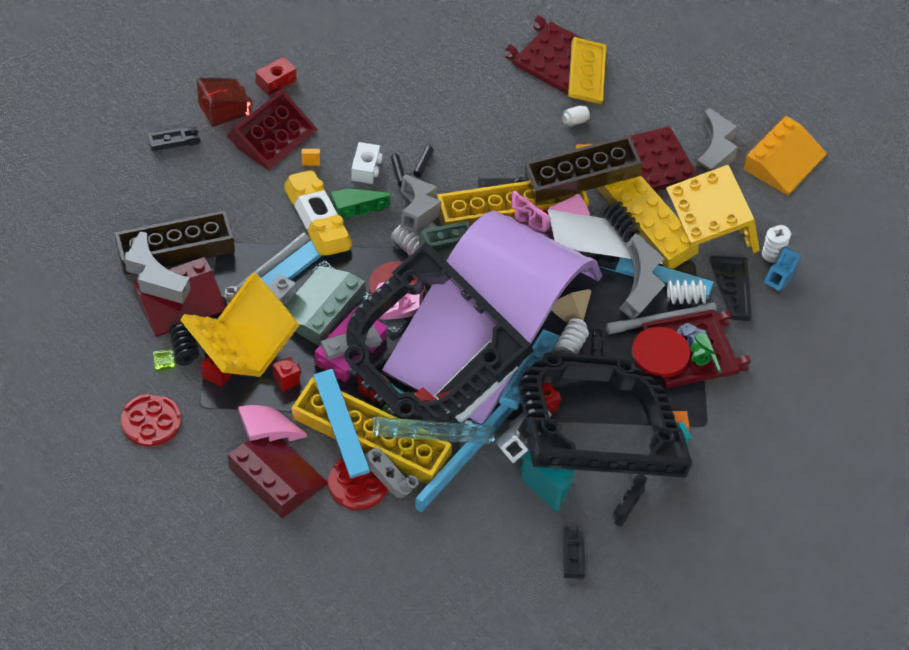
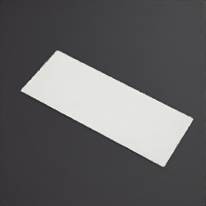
[548,209,663,264]

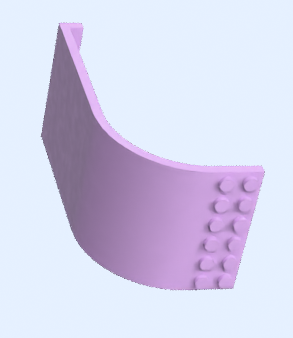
[382,211,602,426]

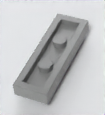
[320,326,382,360]

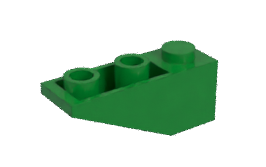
[331,188,390,219]

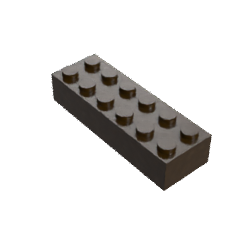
[524,135,642,204]
[114,210,235,275]

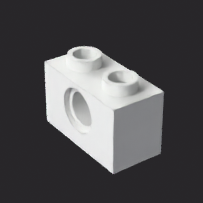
[351,142,383,184]

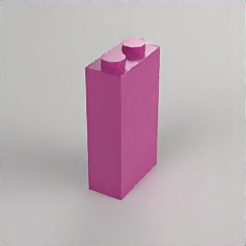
[314,307,388,382]

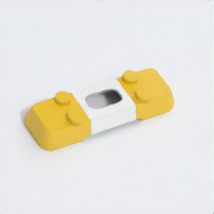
[284,171,352,256]

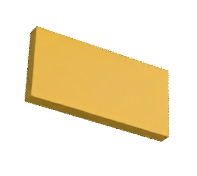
[568,37,606,104]

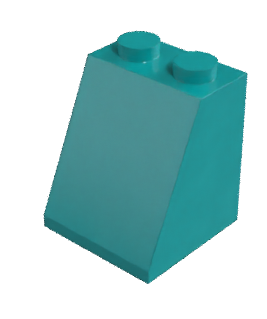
[520,448,575,512]

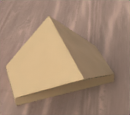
[551,289,591,324]

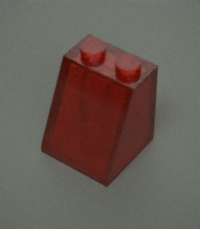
[196,78,253,127]

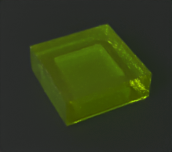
[153,349,175,371]

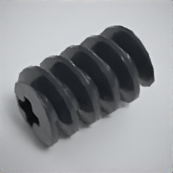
[603,201,640,242]
[169,323,199,366]

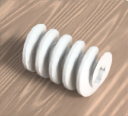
[391,225,420,256]
[762,225,791,263]
[667,280,706,304]
[553,318,589,354]

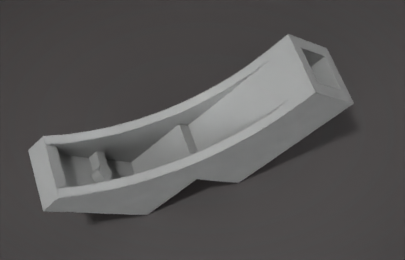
[695,108,738,175]
[400,175,441,233]
[124,231,191,304]
[619,234,665,319]
[496,411,552,463]

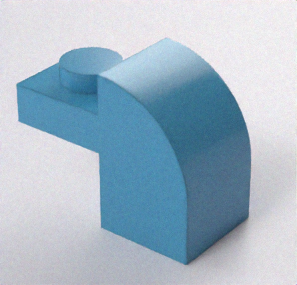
[764,246,802,291]

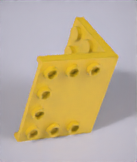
[666,165,760,253]
[180,273,300,377]

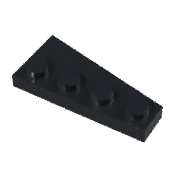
[709,256,751,321]

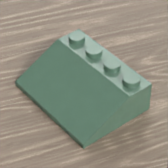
[285,266,366,346]

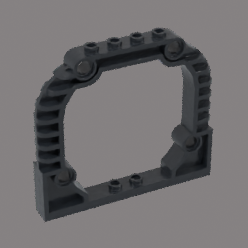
[344,242,534,423]
[519,352,692,478]

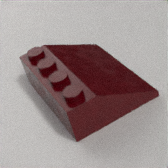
[227,89,318,171]
[133,257,226,337]
[228,437,328,519]

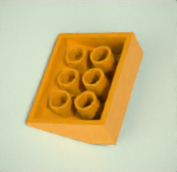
[743,116,827,196]

